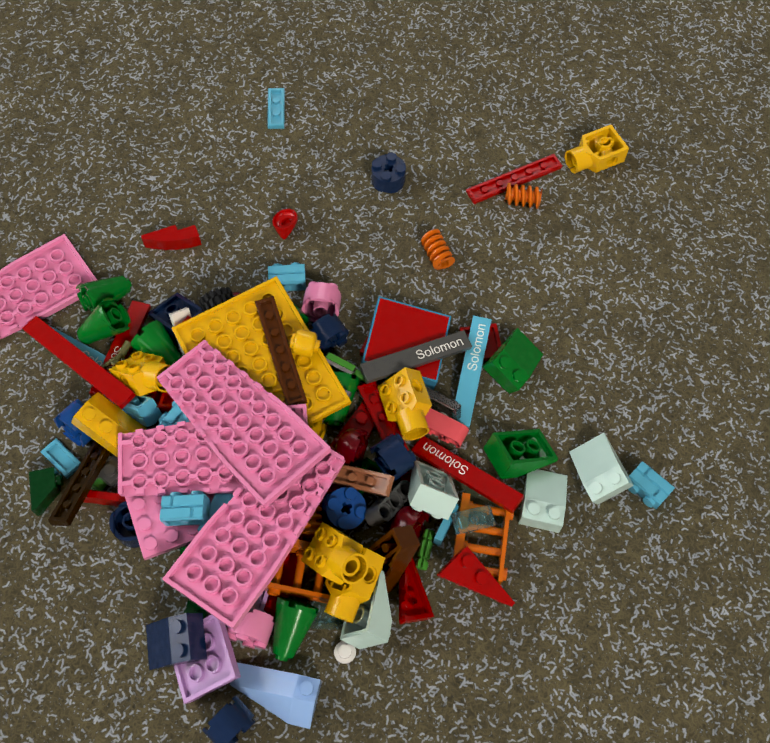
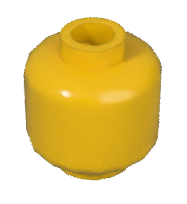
[290,329,321,357]

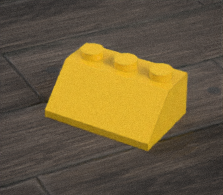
[71,392,147,458]

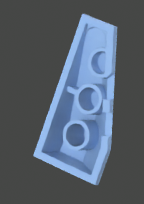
[230,662,322,729]

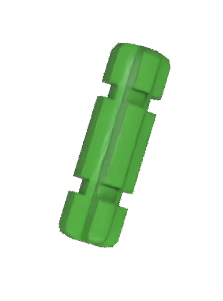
[415,529,435,570]

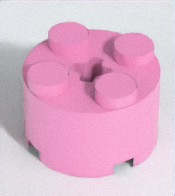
[302,281,341,323]
[227,609,275,649]

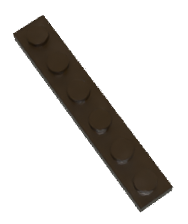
[48,441,111,526]

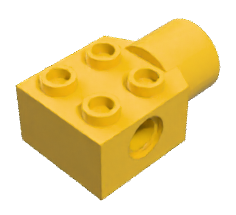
[565,125,629,174]
[109,351,171,396]
[377,367,432,441]
[301,522,369,585]
[324,547,386,624]

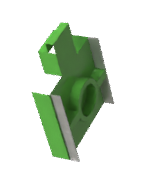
[326,352,366,383]

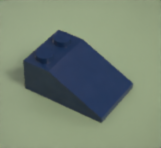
[148,293,203,345]
[146,613,207,670]

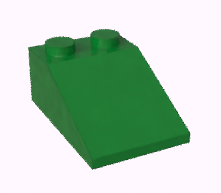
[483,328,543,394]
[483,429,558,479]

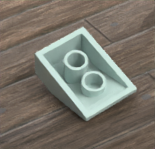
[569,433,634,505]
[408,460,459,520]
[518,469,568,533]
[340,570,392,649]

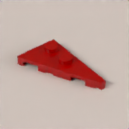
[436,546,515,607]
[399,557,434,624]

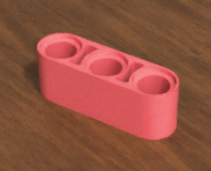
[425,408,469,448]

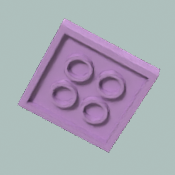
[174,615,241,704]

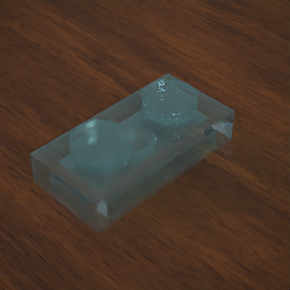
[451,505,496,535]

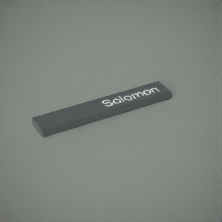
[359,330,472,384]

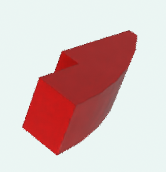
[141,225,202,250]

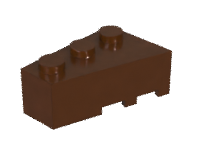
[368,525,420,593]

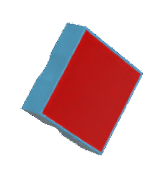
[359,296,451,391]

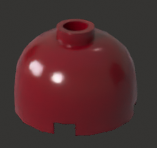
[333,428,369,467]
[390,506,429,538]

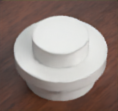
[334,641,356,664]

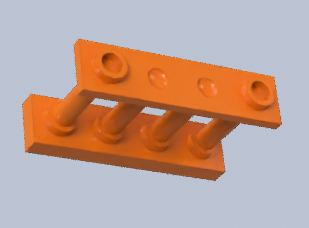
[453,493,514,585]
[265,539,330,604]

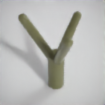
[101,341,131,369]

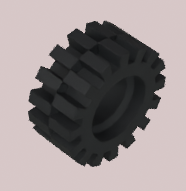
[199,287,234,312]

